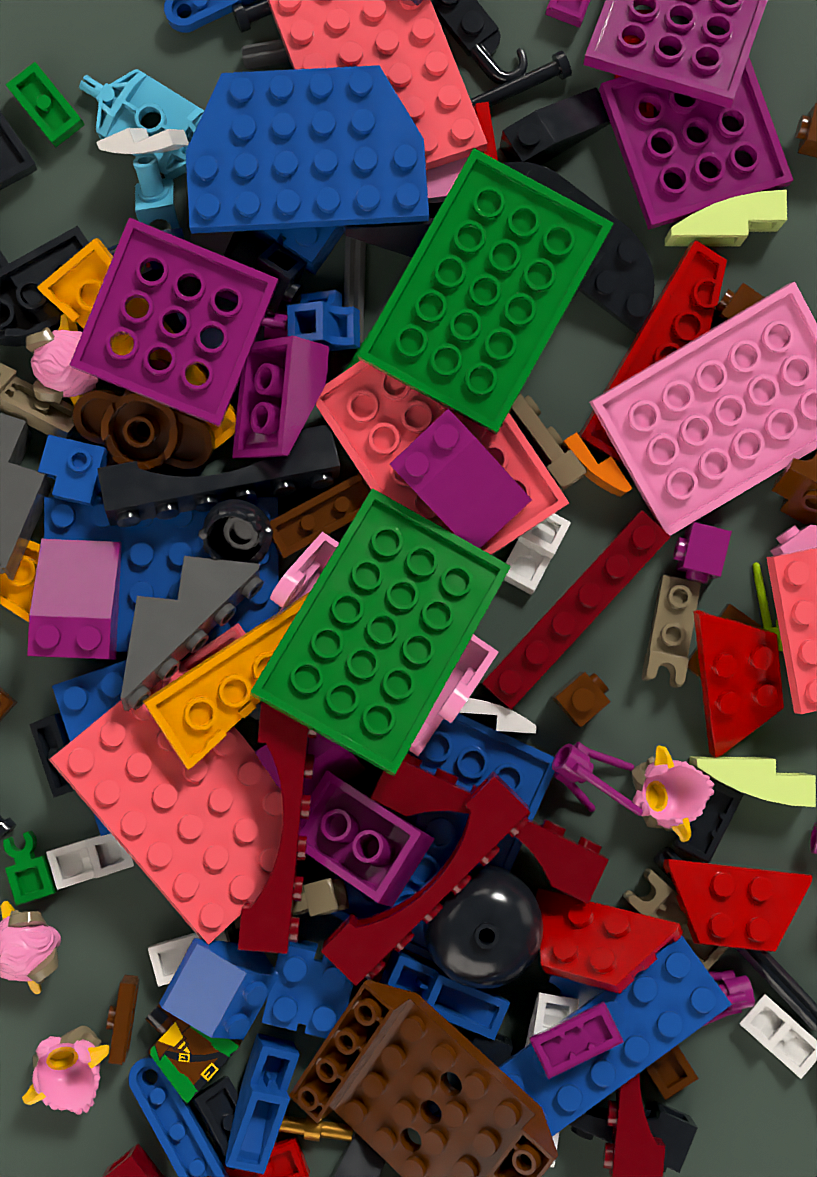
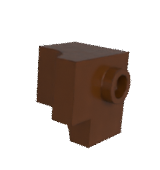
[772,449,817,526]

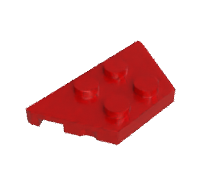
[693,610,784,758]
[663,859,812,952]
[536,888,683,994]

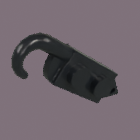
[431,0,528,85]

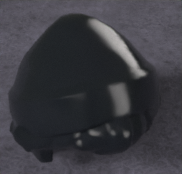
[198,499,273,564]

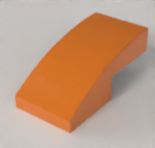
[561,432,633,498]

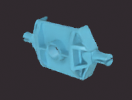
[79,69,204,179]

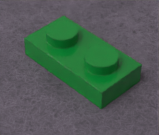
[5,62,85,148]

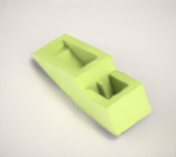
[665,190,787,246]
[689,756,816,807]

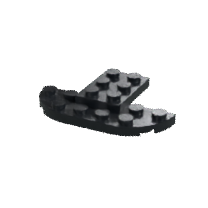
[503,161,655,334]

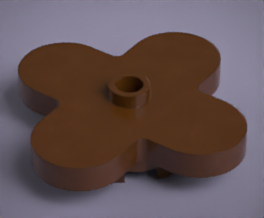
[73,358,215,474]

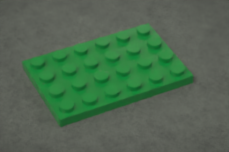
[358,148,614,435]
[250,488,511,776]

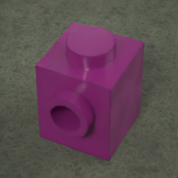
[673,522,732,584]

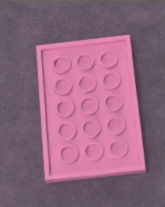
[589,282,817,536]

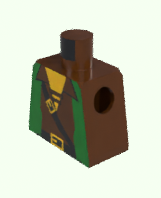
[145,1004,242,1104]

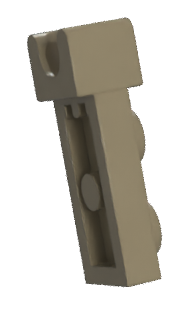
[0,363,77,439]
[509,393,587,492]
[641,575,701,688]
[623,868,728,971]
[234,878,349,929]

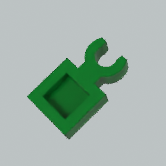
[3,830,57,906]

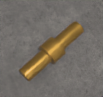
[279,1114,353,1142]

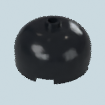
[423,864,544,989]

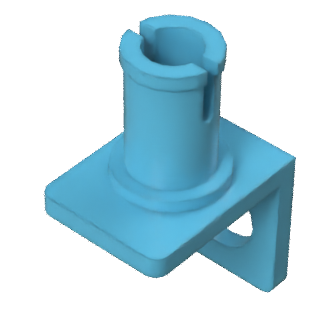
[133,153,180,229]

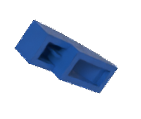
[379,949,510,1040]
[225,1033,300,1174]

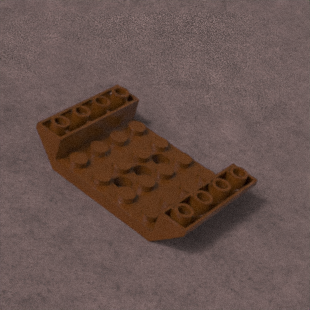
[289,980,558,1177]

